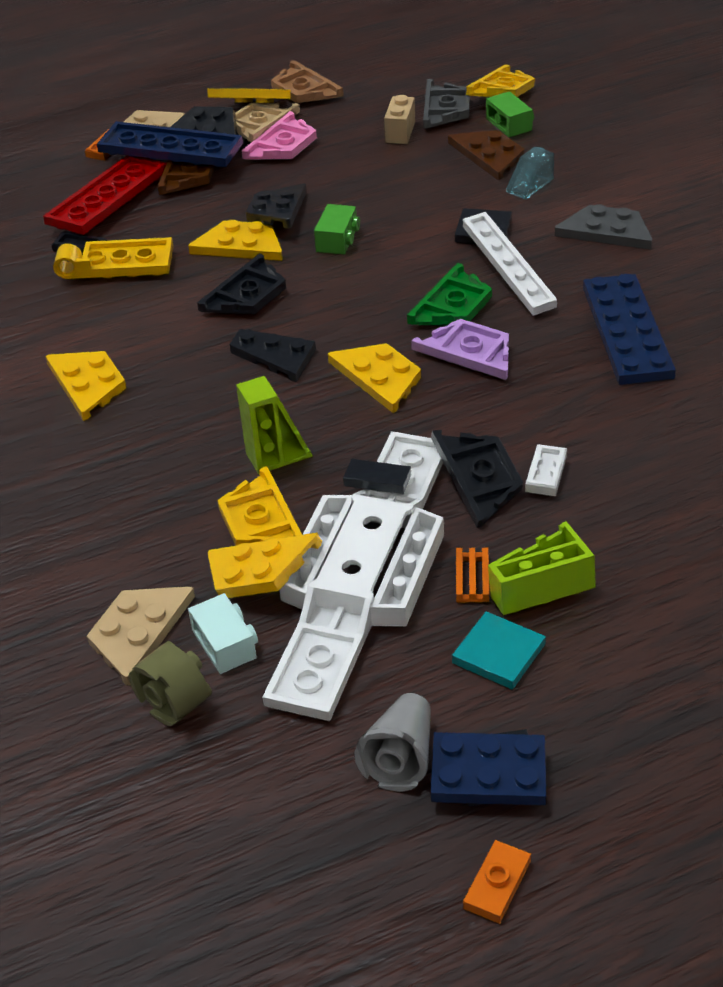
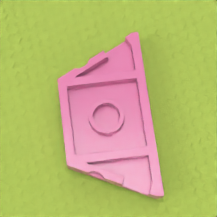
[242,111,317,160]

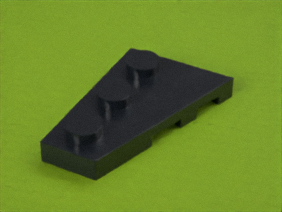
[229,329,316,382]

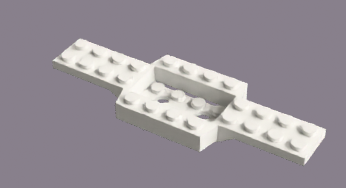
[262,431,444,721]

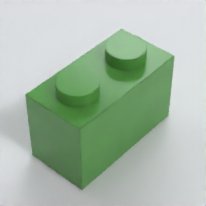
[486,91,534,137]
[314,204,360,255]

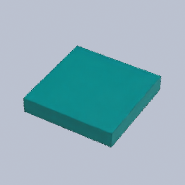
[452,611,546,690]

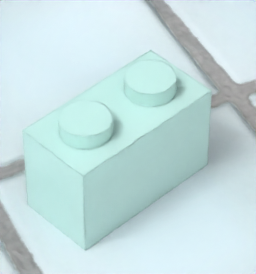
[188,593,258,674]

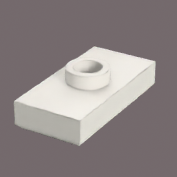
[525,444,567,496]

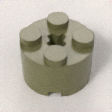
[129,641,212,726]

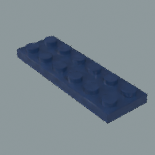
[97,121,243,167]
[583,274,676,385]

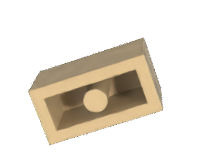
[384,95,415,144]

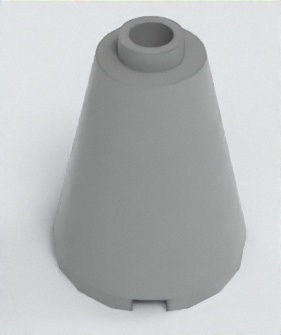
[354,693,431,792]

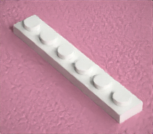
[463,212,557,316]

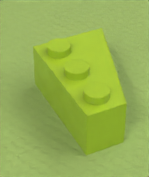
[236,376,313,474]
[488,521,596,615]

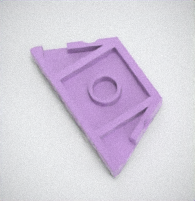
[411,319,509,380]

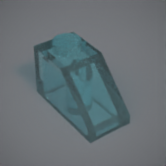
[506,147,555,199]

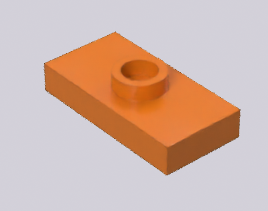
[463,840,531,924]

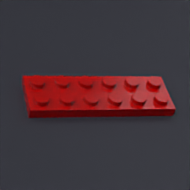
[43,155,167,235]

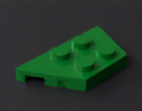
[407,263,492,325]

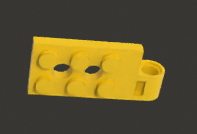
[53,237,173,279]

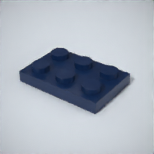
[431,732,546,805]

